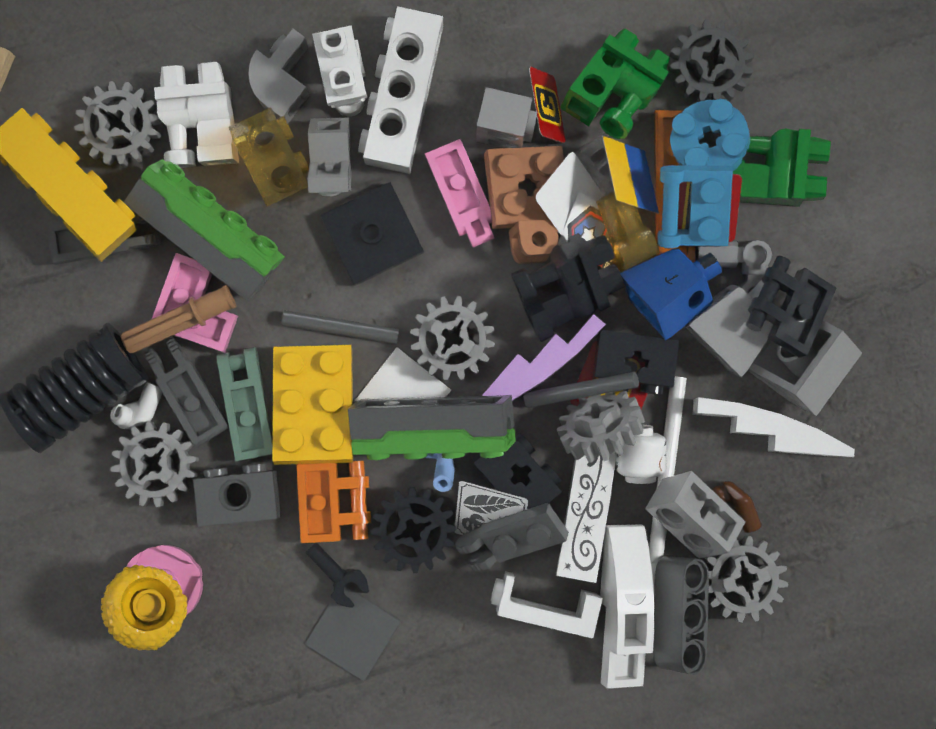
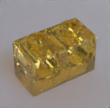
[228,107,309,206]

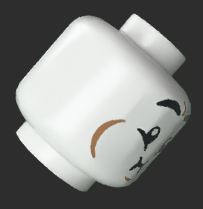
[615,424,667,484]

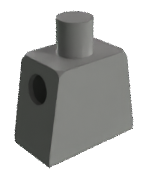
[684,280,779,377]

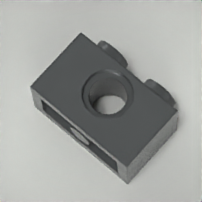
[193,464,281,527]

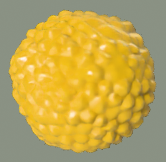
[101,565,187,651]

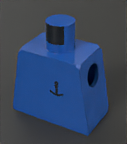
[620,249,722,340]

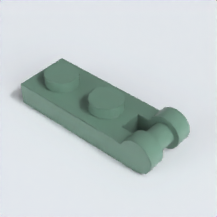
[217,347,273,462]

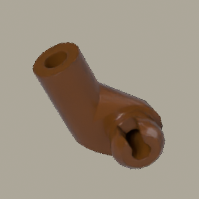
[712,481,762,533]

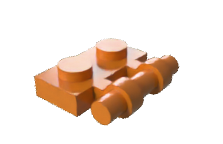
[296,460,372,543]

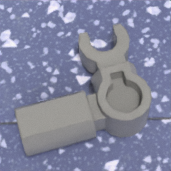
[696,240,772,294]

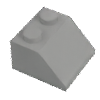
[747,321,862,416]

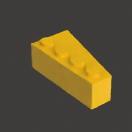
[0,108,136,262]

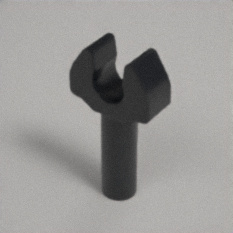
[306,543,369,608]

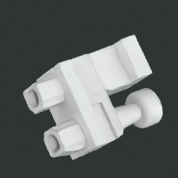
[312,26,367,117]
[154,62,239,168]

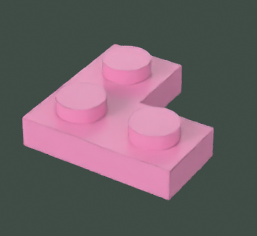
[152,253,238,353]

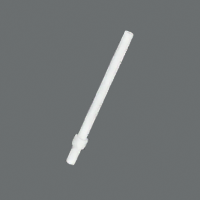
[649,376,687,597]

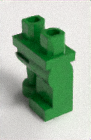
[560,29,670,139]
[733,128,831,207]

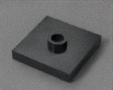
[321,182,424,286]

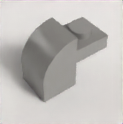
[249,29,310,126]
[307,117,352,196]

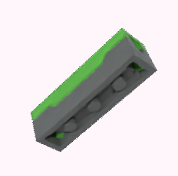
[124,159,285,301]
[348,395,516,460]

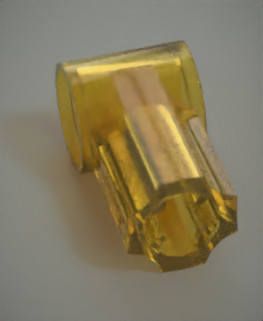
[596,192,659,272]

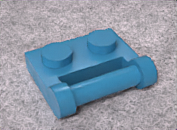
[657,165,733,248]

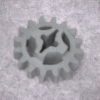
[74,81,162,168]
[410,296,495,381]
[557,390,645,463]
[110,421,199,507]
[704,536,788,623]

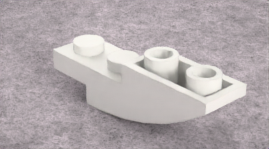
[600,524,654,688]

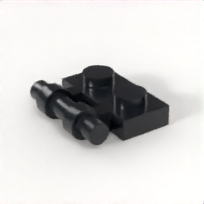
[746,256,837,358]

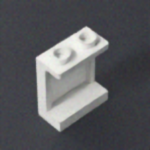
[491,571,602,638]

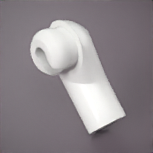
[110,382,163,429]

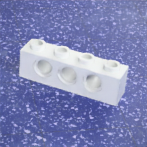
[358,6,443,174]

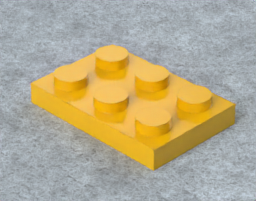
[272,345,353,465]

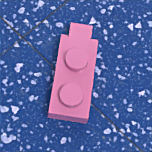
[425,139,495,248]

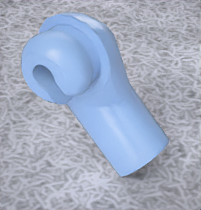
[426,453,455,492]

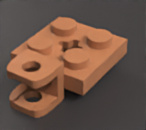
[484,146,564,264]

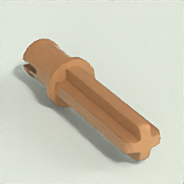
[121,285,237,353]

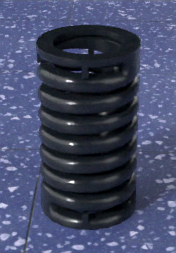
[0,323,148,453]

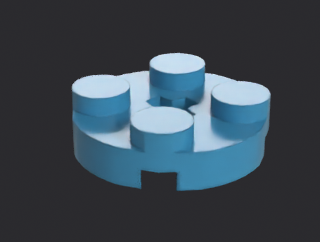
[670,99,750,171]

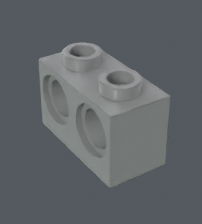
[476,87,538,148]
[645,471,745,559]

